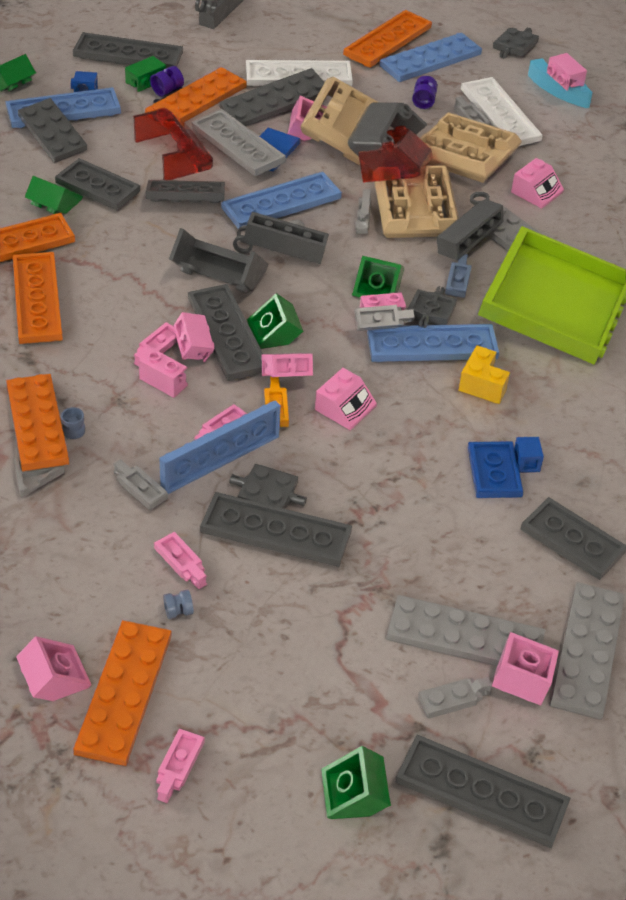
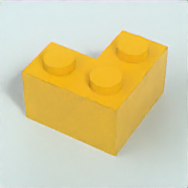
[458,345,510,404]

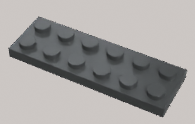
[73,32,183,68]
[219,68,328,126]
[188,284,263,381]
[200,492,352,567]
[395,734,571,849]

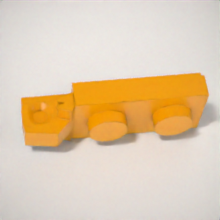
[264,376,289,427]

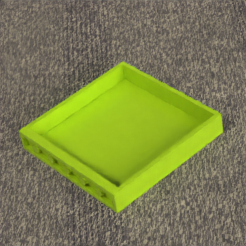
[478,226,626,365]

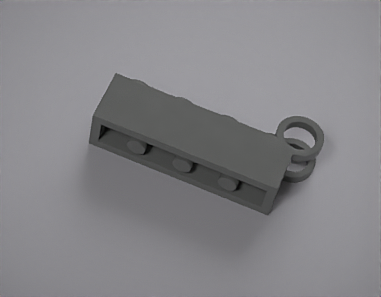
[195,0,244,29]
[437,192,504,260]
[233,212,329,264]

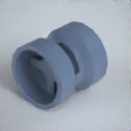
[61,407,85,439]
[163,590,194,619]

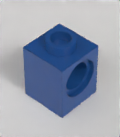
[71,71,98,92]
[514,437,544,473]

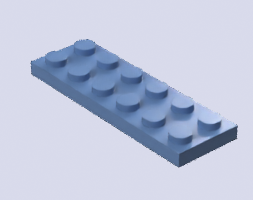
[379,33,482,82]
[5,87,121,128]
[221,172,342,229]
[367,324,499,362]
[159,400,281,494]

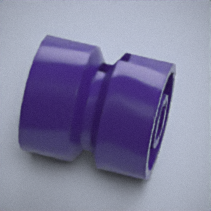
[150,66,184,97]
[412,76,438,109]

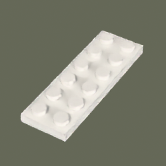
[246,60,353,87]
[461,77,542,146]

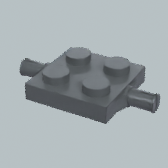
[493,27,539,59]
[407,286,457,328]
[229,463,307,509]

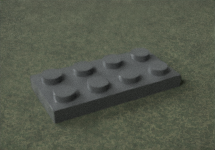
[18,98,87,163]
[55,158,140,211]
[146,180,225,203]
[520,497,626,580]

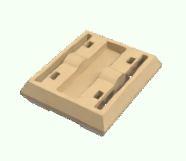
[300,77,377,165]
[409,112,522,183]
[373,165,459,238]

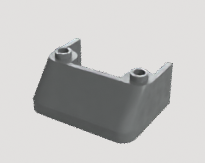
[348,102,427,170]
[169,228,269,293]

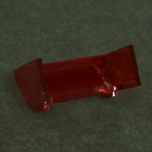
[133,108,213,180]
[358,126,433,183]

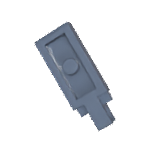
[445,254,472,298]

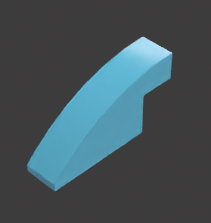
[528,58,593,108]

